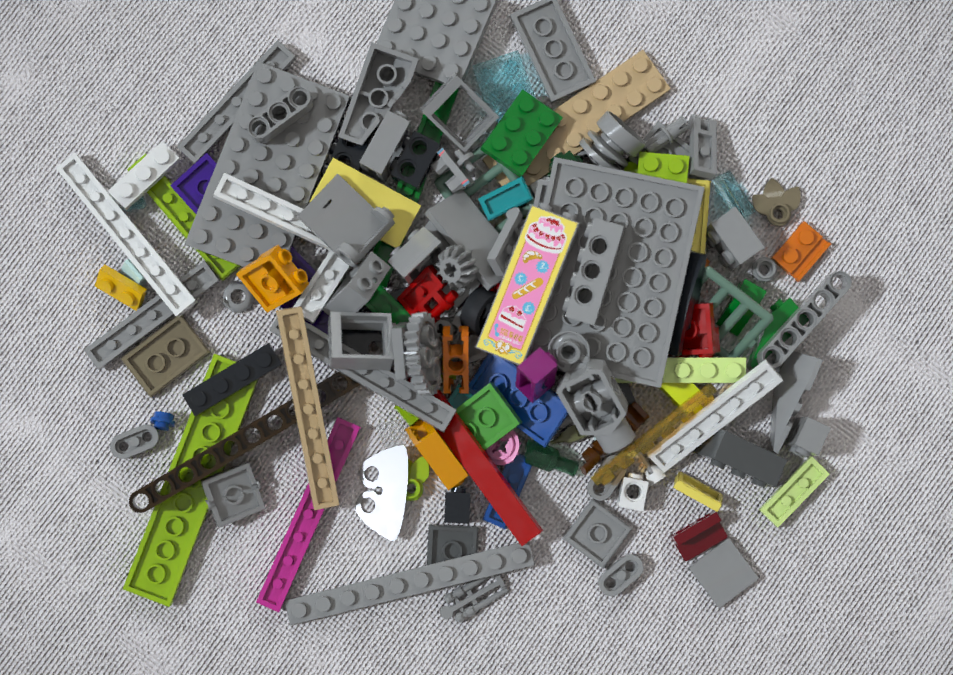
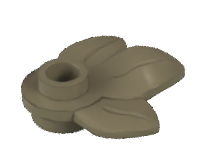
[752,178,801,227]

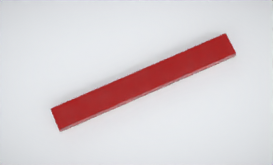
[406,376,543,546]

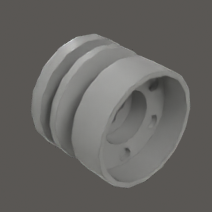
[579,110,646,170]

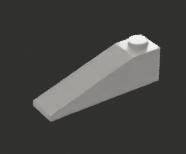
[338,42,419,146]

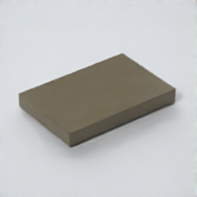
[121,315,211,398]

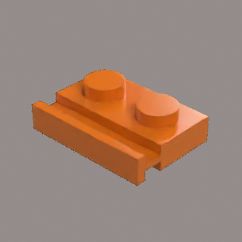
[771,221,831,282]

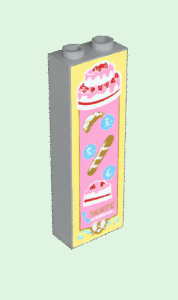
[475,202,582,365]

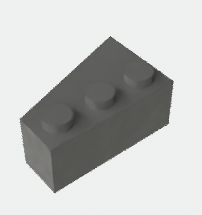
[692,429,787,489]

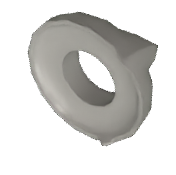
[223,281,255,313]

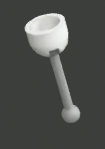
[629,441,667,487]

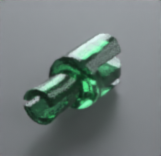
[525,440,579,477]

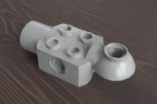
[548,331,635,453]

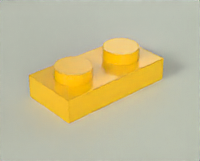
[95,264,147,311]

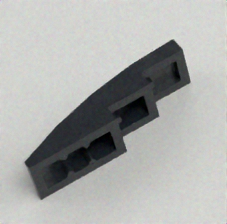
[668,250,707,356]

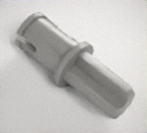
[644,116,691,153]

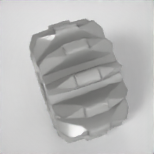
[435,245,479,288]

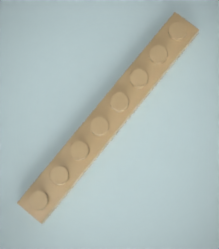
[276,306,339,511]

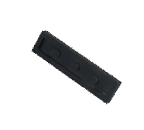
[182,343,283,416]

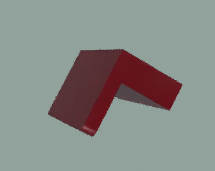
[670,511,728,561]

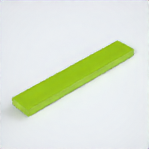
[127,154,241,281]

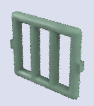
[435,143,535,233]
[702,266,774,357]

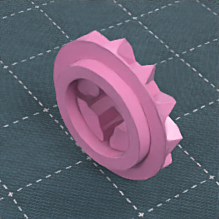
[485,430,522,466]

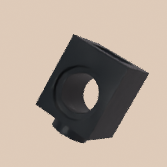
[444,487,471,524]

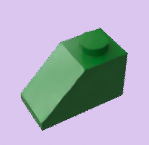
[716,279,767,336]

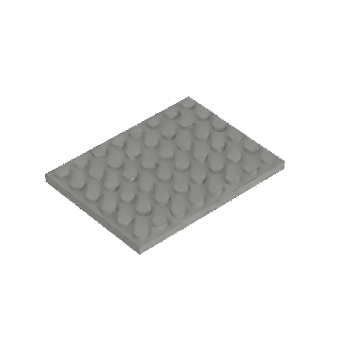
[530,157,705,388]

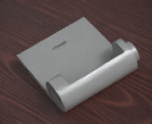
[297,174,395,267]

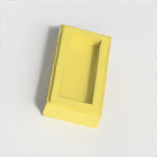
[673,471,723,512]

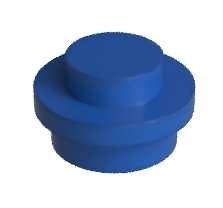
[150,411,176,431]

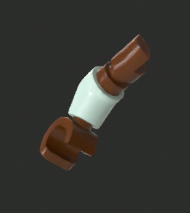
[580,401,649,475]

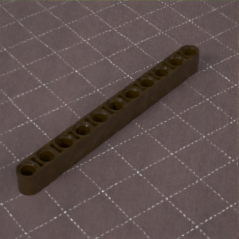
[129,372,361,513]

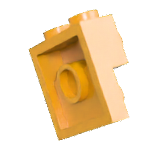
[236,244,310,313]

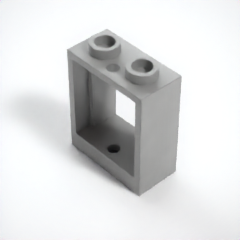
[420,72,499,153]
[359,110,413,184]
[322,251,391,316]
[328,312,396,370]

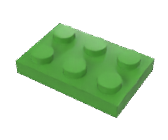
[436,382,522,467]

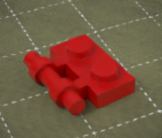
[397,265,459,323]

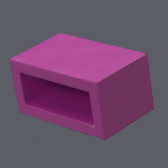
[515,347,558,403]

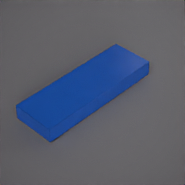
[482,454,534,529]

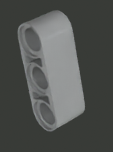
[247,86,313,144]

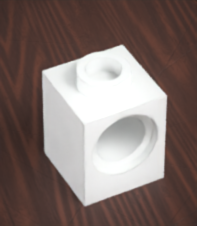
[616,473,649,512]

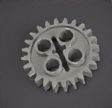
[404,312,443,396]

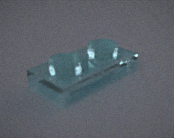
[712,170,756,219]

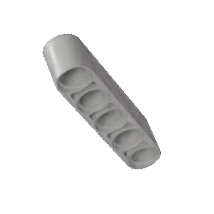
[757,271,852,368]

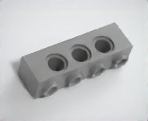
[562,218,626,326]

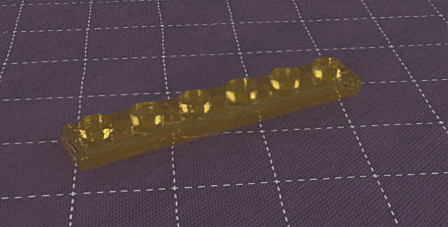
[590,383,717,486]

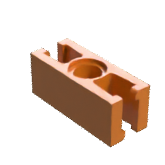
[443,326,469,393]

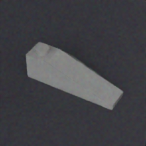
[769,351,823,454]

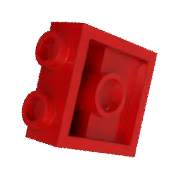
[668,303,720,357]

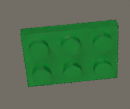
[480,89,563,177]

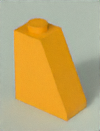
[405,419,469,491]

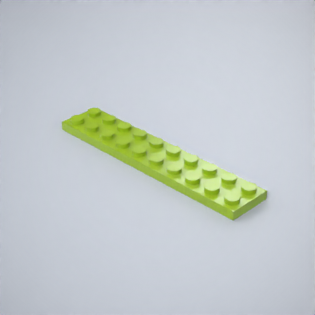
[123,354,259,607]

